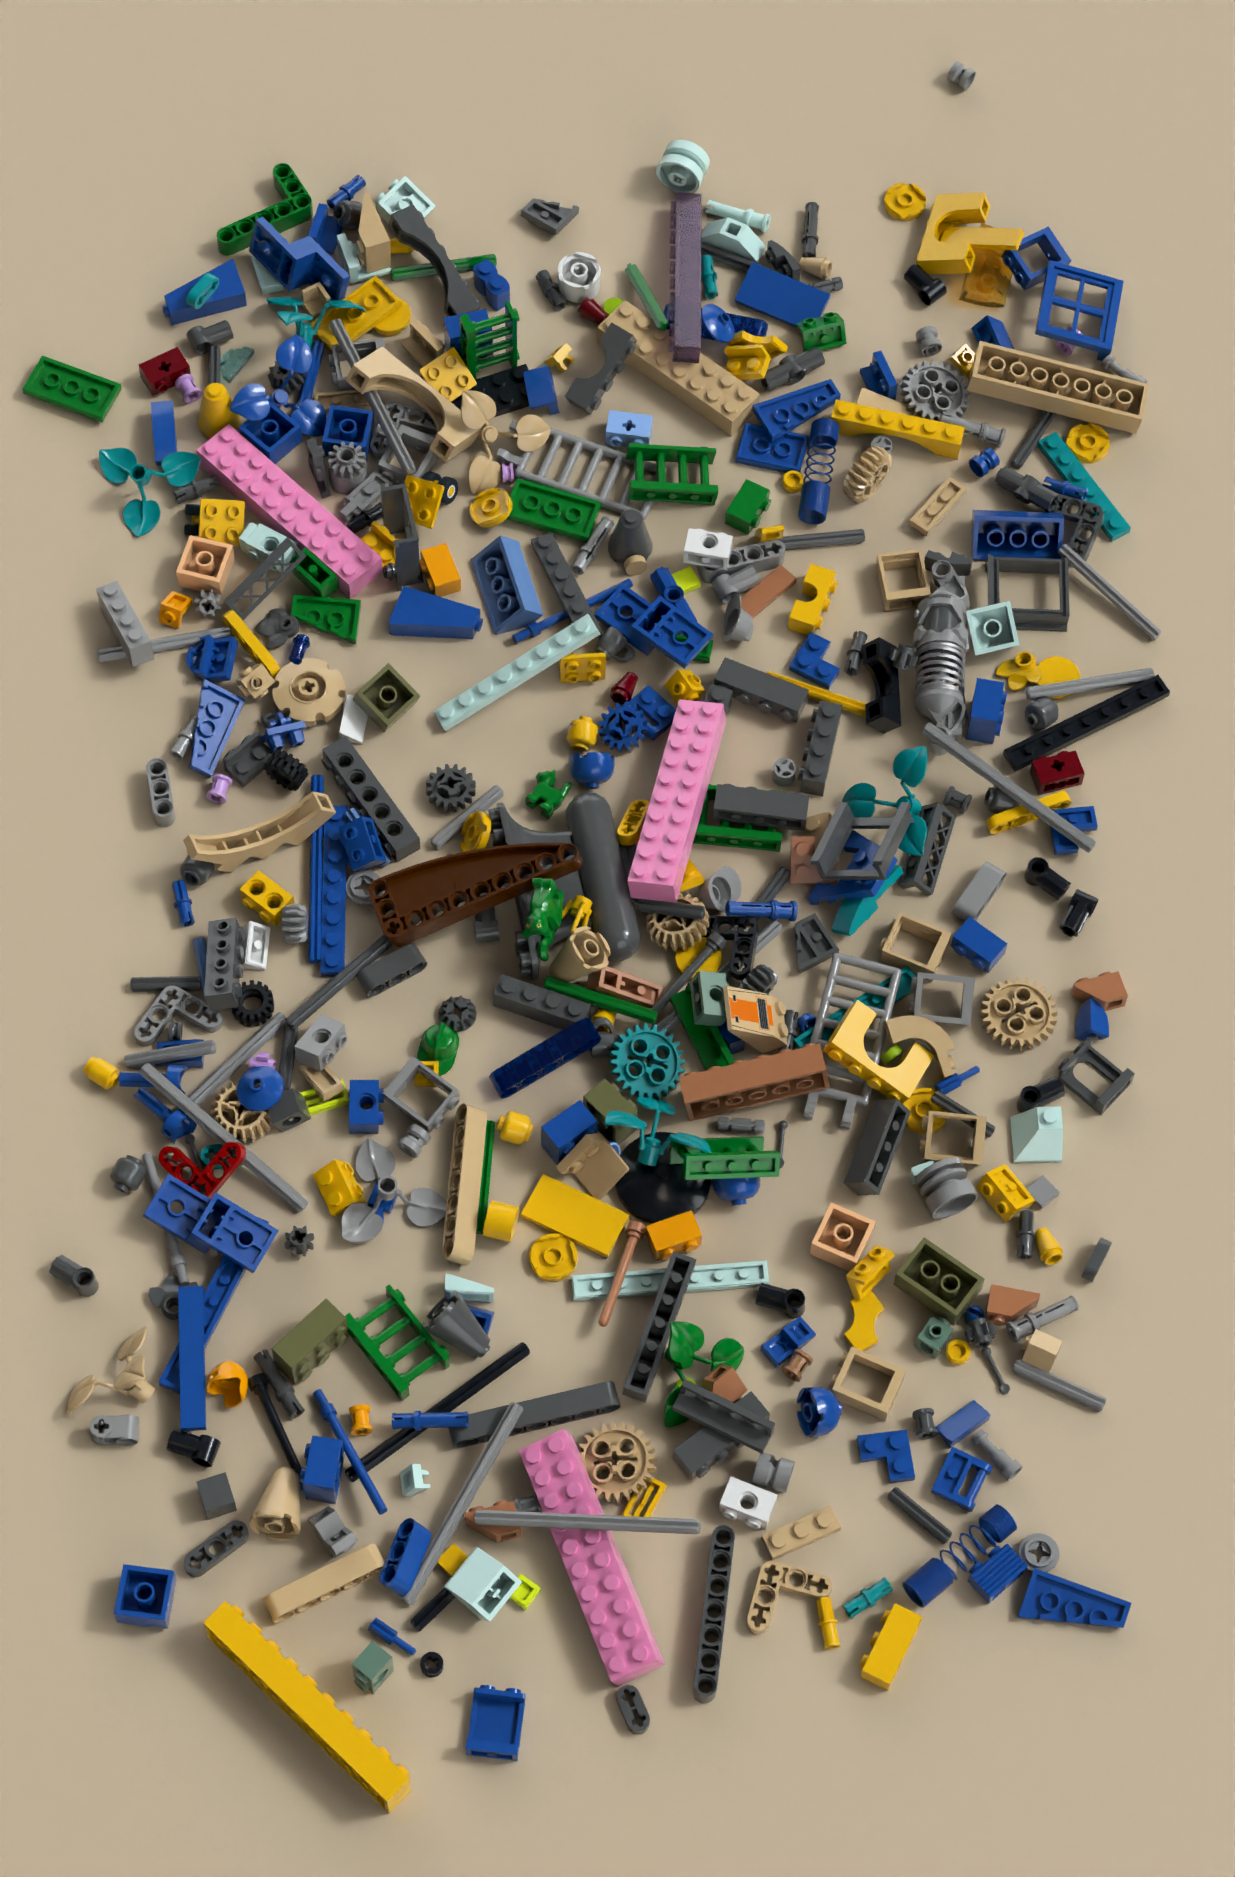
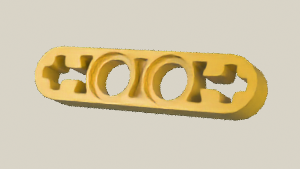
[221,609,281,678]
[985,791,1072,834]

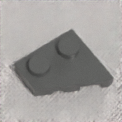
[521,198,579,236]
[306,438,331,499]

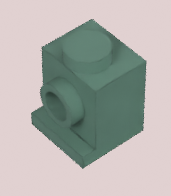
[915,1316,953,1359]

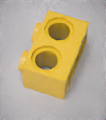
[239,870,294,926]

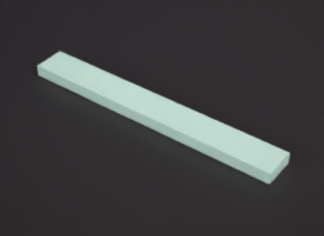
[571,1260,769,1302]

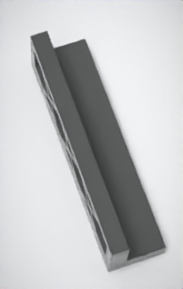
[224,537,306,620]
[898,802,956,896]
[672,1379,775,1454]

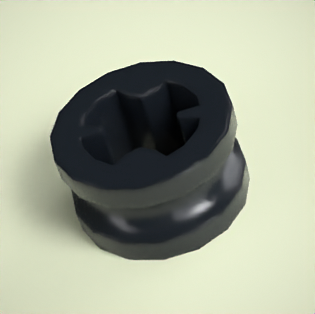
[420,1652,444,1678]

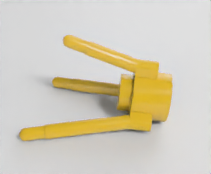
[562,895,593,934]

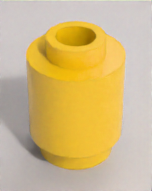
[83,1057,120,1090]

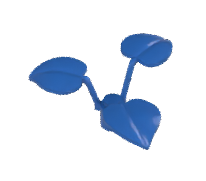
[230,335,327,437]

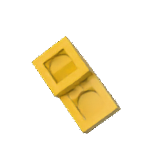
[754,524,784,543]

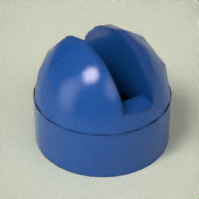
[797,1013,816,1032]
[964,1306,984,1325]

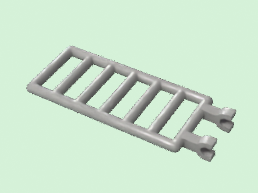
[496,420,667,520]
[803,953,902,1129]

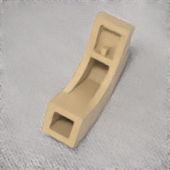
[883,1015,955,1078]

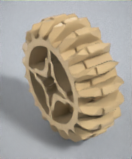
[843,445,892,503]
[646,892,709,952]
[210,1082,272,1145]

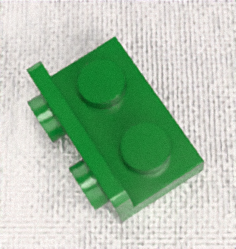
[797,312,847,352]

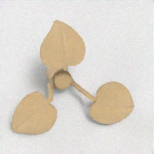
[461,390,551,495]
[66,1326,155,1415]

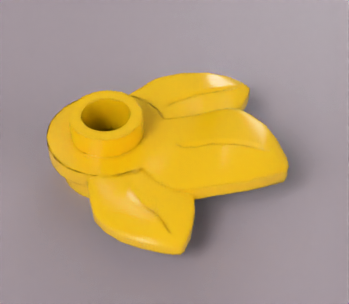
[996,651,1041,691]

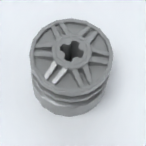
[915,1157,978,1219]

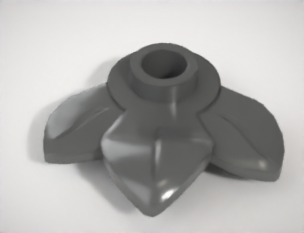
[255,608,300,649]
[149,1273,198,1320]

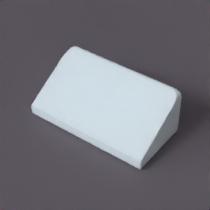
[339,694,368,744]
[241,921,271,970]

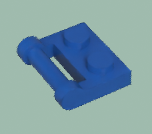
[621,685,676,741]
[931,1446,993,1512]

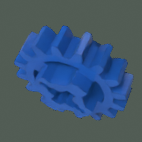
[598,702,649,752]

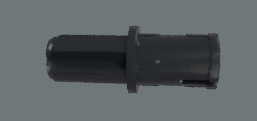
[346,502,382,534]

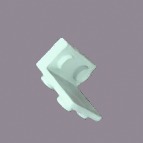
[337,233,391,284]

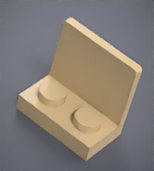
[556,1133,629,1200]

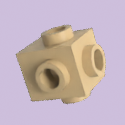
[235,664,275,699]

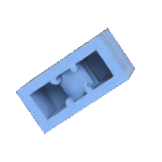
[605,410,653,447]

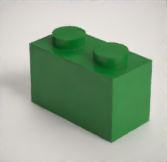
[725,479,771,535]
[289,547,339,597]

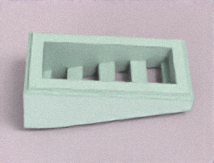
[444,1274,494,1302]

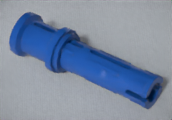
[725,900,798,922]

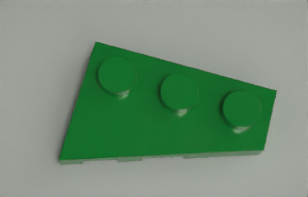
[291,595,361,644]

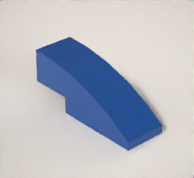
[151,400,177,466]

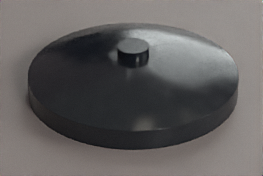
[615,1132,711,1224]

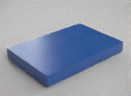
[735,422,809,473]

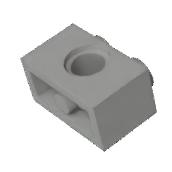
[294,1014,347,1072]

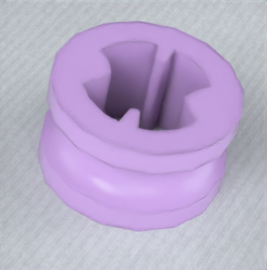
[501,463,514,484]

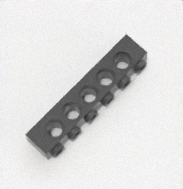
[321,736,421,862]
[622,1251,696,1403]

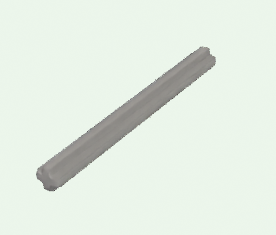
[1058,544,1161,640]
[97,626,232,662]
[1025,668,1155,700]
[188,1012,287,1106]

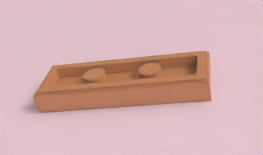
[741,565,797,618]

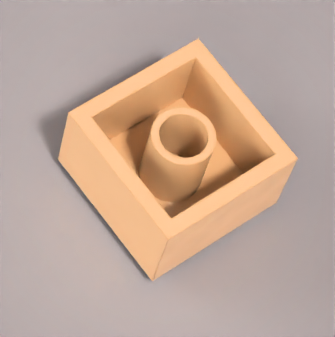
[176,535,235,596]
[810,1202,876,1272]

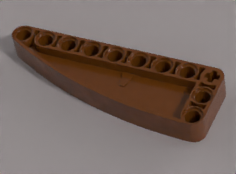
[368,843,583,947]

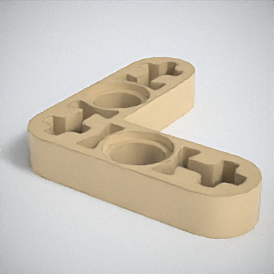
[747,1561,832,1634]

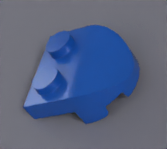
[186,634,238,682]

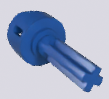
[119,1065,188,1095]
[134,1087,197,1144]

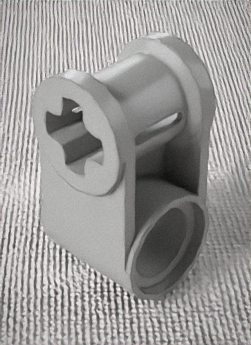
[90,1414,139,1446]

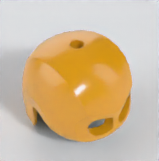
[206,1361,248,1407]

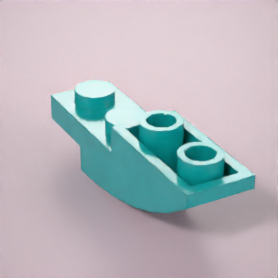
[831,865,903,936]

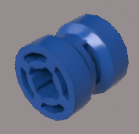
[969,447,1000,477]

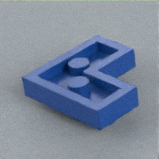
[789,632,840,690]
[1049,806,1098,855]
[857,1430,915,1483]

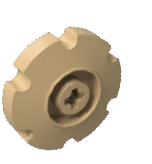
[272,658,346,727]

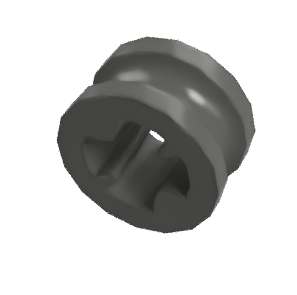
[168,1020,183,1041]

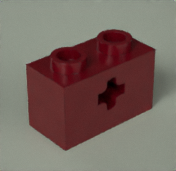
[139,347,191,396]
[1030,750,1085,795]

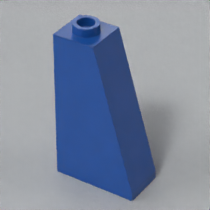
[162,259,247,325]
[388,586,483,639]

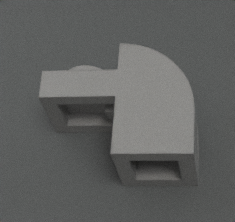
[308,1506,357,1558]

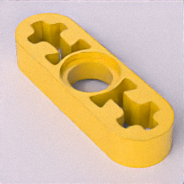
[617,800,649,846]

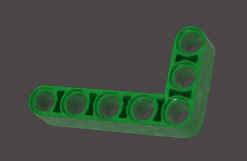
[217,163,313,256]

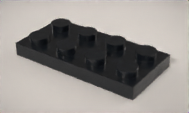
[451,364,529,417]

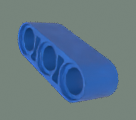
[379,1518,431,1596]

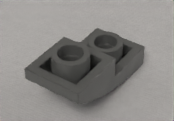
[765,240,801,281]
[924,550,973,576]

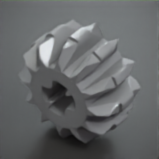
[282,904,308,944]

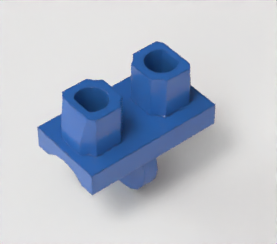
[260,712,306,752]

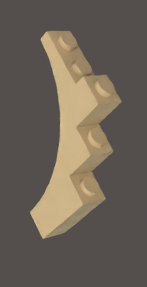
[183,791,336,873]

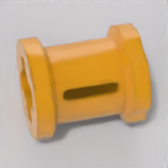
[349,1404,373,1436]

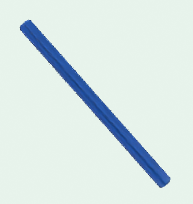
[308,774,324,964]

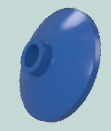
[700,304,735,343]
[237,1066,284,1111]

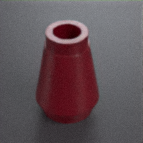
[577,297,609,325]
[610,672,638,705]

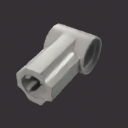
[712,565,760,604]

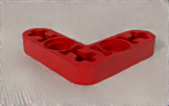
[158,1142,246,1199]

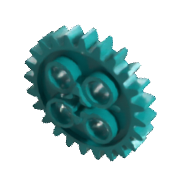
[608,1023,686,1101]

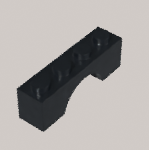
[862,637,901,734]

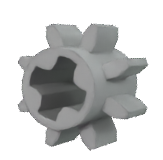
[194,588,222,617]

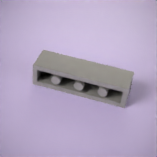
[96,581,154,667]

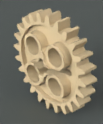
[980,976,1058,1051]
[579,1421,657,1503]

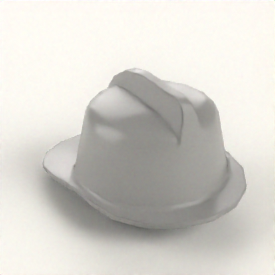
[723,594,753,642]
[699,866,741,912]

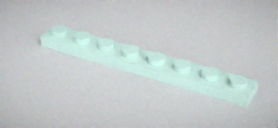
[434,614,600,731]

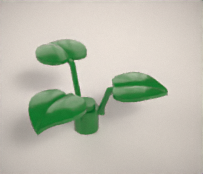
[664,1321,744,1428]

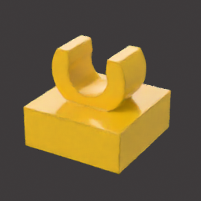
[544,343,574,372]

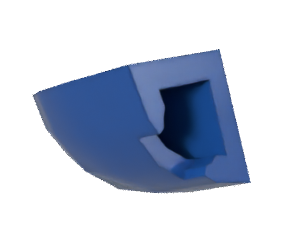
[1075,997,1109,1041]

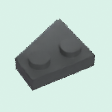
[794,913,839,973]

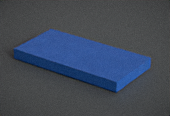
[734,262,831,328]

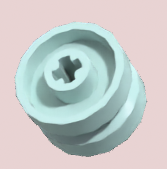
[656,140,710,194]

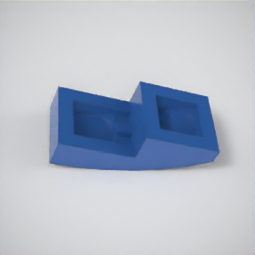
[760,1316,816,1368]

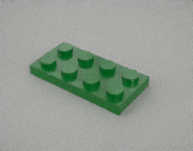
[23,356,122,423]
[506,478,601,542]

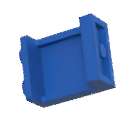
[466,1685,526,1761]

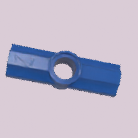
[650,567,697,622]

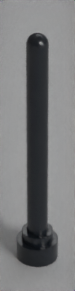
[248,1373,302,1484]

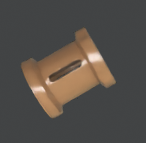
[781,1349,813,1382]

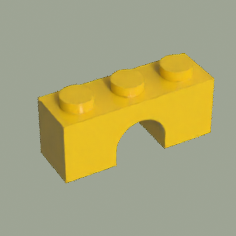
[788,563,838,636]

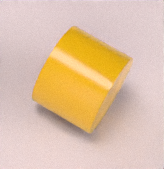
[483,1200,520,1243]

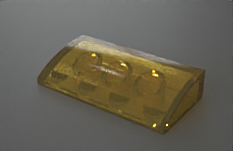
[959,223,1013,308]

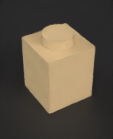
[1021,1329,1063,1373]

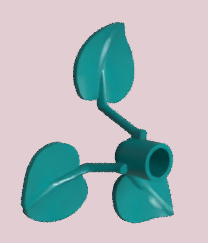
[266,297,365,347]
[99,448,200,537]
[842,746,928,856]
[605,1097,712,1166]

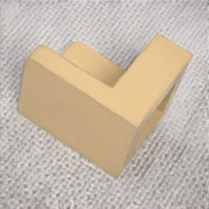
[301,282,330,321]

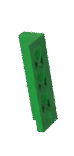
[669,983,735,1071]

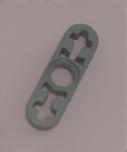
[184,1520,249,1577]

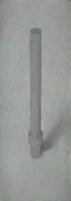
[142,1153,189,1286]

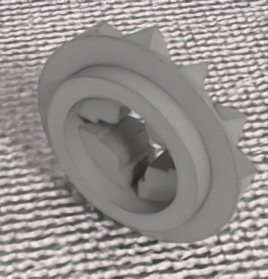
[346,870,383,905]
[1019,1533,1059,1572]

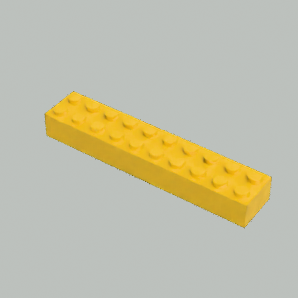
[203,1601,411,1813]

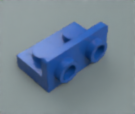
[860,350,898,400]

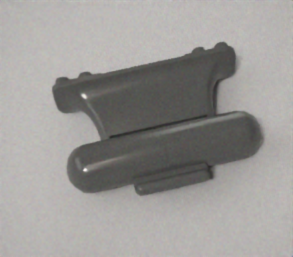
[488,793,641,980]

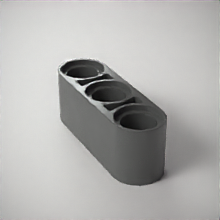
[356,943,428,997]

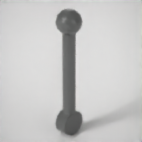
[778,1120,788,1169]
[185,1134,204,1171]
[981,1347,1010,1394]

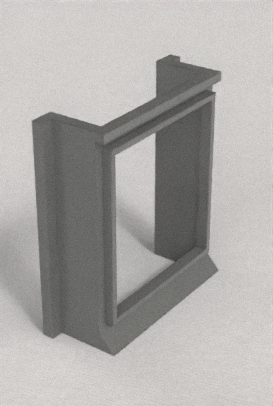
[380,483,424,591]
[985,553,1070,632]
[810,802,914,880]

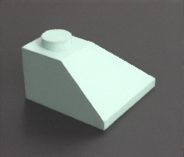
[965,601,1020,655]
[1010,1106,1063,1163]

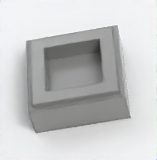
[1027,1175,1060,1209]

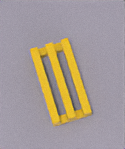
[621,1478,667,1517]

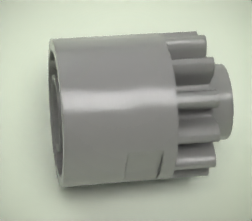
[328,442,367,494]

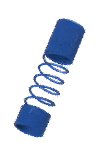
[798,418,839,525]
[903,1504,1017,1608]

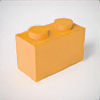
[419,543,461,597]
[645,1210,702,1260]

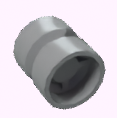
[752,1452,795,1493]

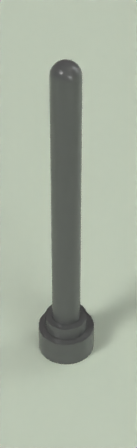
[651,931,727,1014]

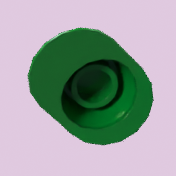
[417,1022,459,1076]

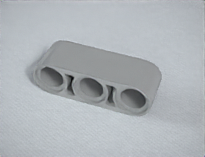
[146,758,175,827]
[952,861,1007,921]

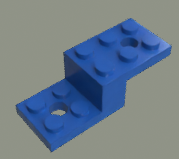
[249,217,350,300]
[594,583,713,669]
[143,1174,279,1273]

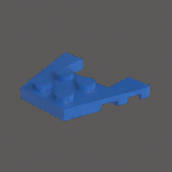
[807,830,898,905]

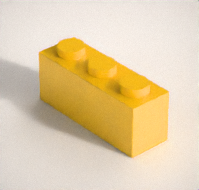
[859,1603,922,1691]

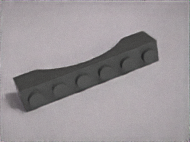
[388,205,480,317]

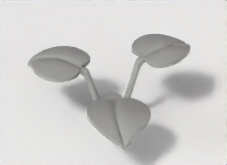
[341,1138,447,1243]

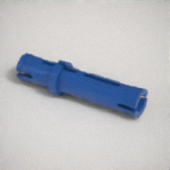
[392,1411,469,1431]

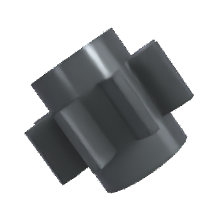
[889,643,919,671]
[284,1226,314,1257]
[964,1318,996,1348]

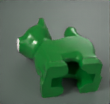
[525,770,573,819]

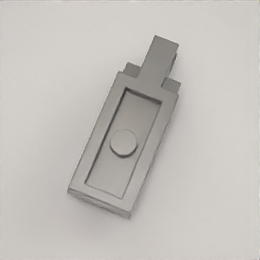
[339,471,392,524]

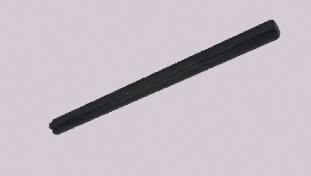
[345,1342,530,1482]

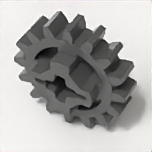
[426,764,476,812]

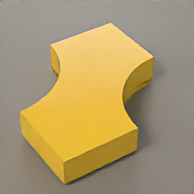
[727,330,788,359]
[844,1290,884,1352]

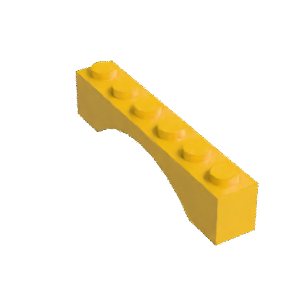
[831,399,965,460]

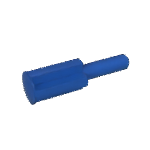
[934,1066,980,1095]
[368,1617,416,1656]

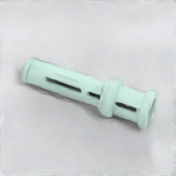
[706,200,771,233]

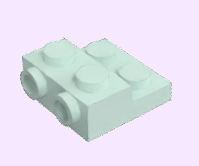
[374,176,436,224]

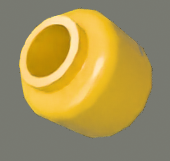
[566,716,599,752]
[496,1110,533,1145]

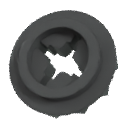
[439,995,477,1032]

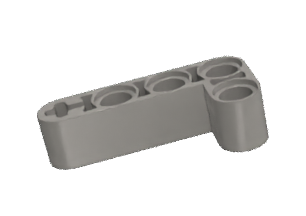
[696,540,785,584]

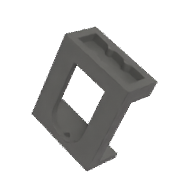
[1058,1038,1135,1115]

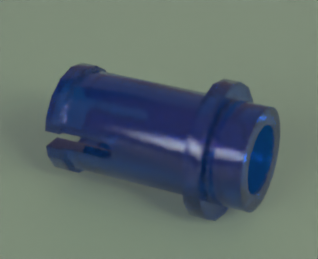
[288,634,311,665]

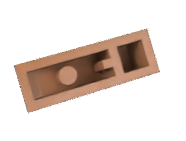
[586,966,664,1008]

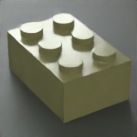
[894,1237,985,1326]
[271,1298,349,1385]

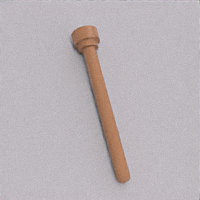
[598,1221,646,1327]

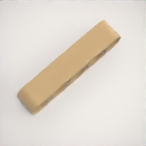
[263,1544,385,1623]

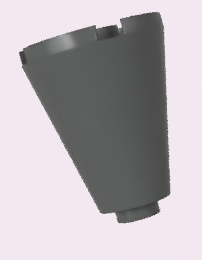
[608,509,653,566]
[422,1290,490,1358]

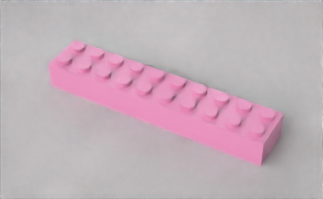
[196,424,383,599]
[627,699,726,903]
[519,1429,665,1686]

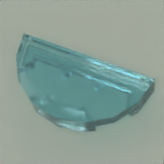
[220,347,254,384]

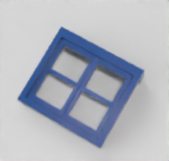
[1035,260,1124,361]

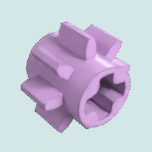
[248,1051,276,1070]

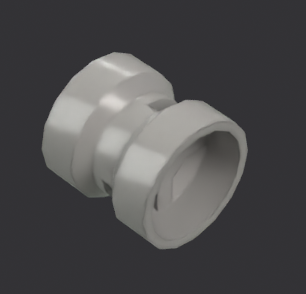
[947,61,976,90]
[916,326,942,357]
[398,1124,431,1158]

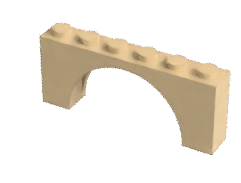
[345,347,482,462]

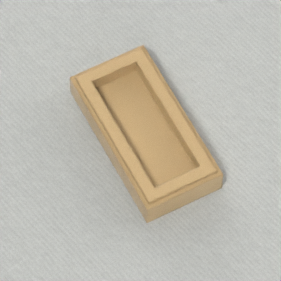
[298,1064,345,1101]

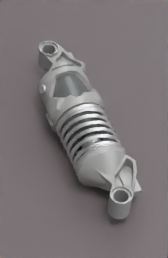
[913,560,970,756]

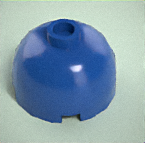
[568,752,615,789]
[712,1177,761,1205]
[797,1387,842,1437]

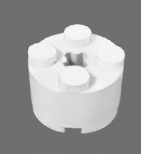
[558,252,601,303]

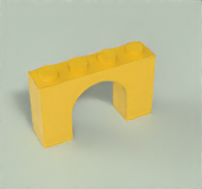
[916,192,991,274]
[823,1000,935,1104]

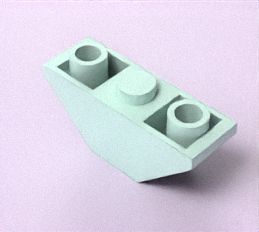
[699,217,766,262]

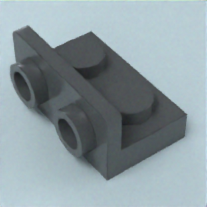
[223,732,273,787]

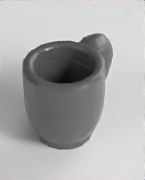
[595,627,635,662]
[590,1017,620,1058]

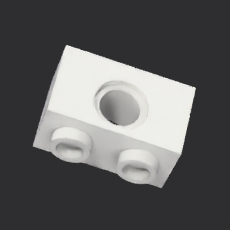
[683,528,733,570]
[719,1477,778,1530]

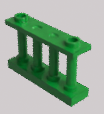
[459,301,520,379]
[626,443,719,505]
[693,784,786,852]
[669,1136,780,1180]
[345,1284,450,1401]

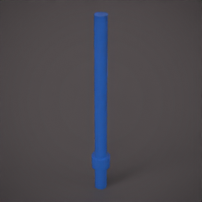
[512,579,633,643]
[313,1389,388,1515]

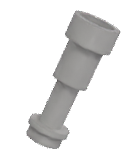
[1101,355,1147,383]
[971,1429,1023,1481]

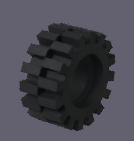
[264,750,309,791]
[231,980,274,1027]

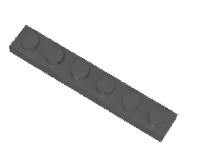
[531,532,602,640]

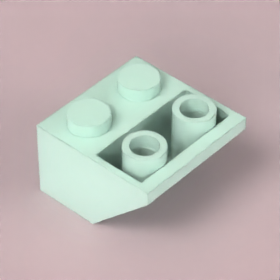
[444,1547,522,1622]

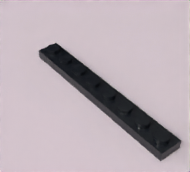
[1003,675,1170,772]

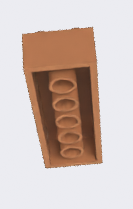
[679,1043,830,1121]

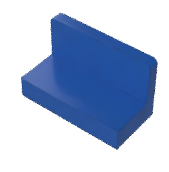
[308,203,342,255]
[971,315,1015,350]
[523,365,560,415]

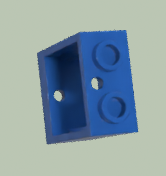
[1001,226,1071,290]

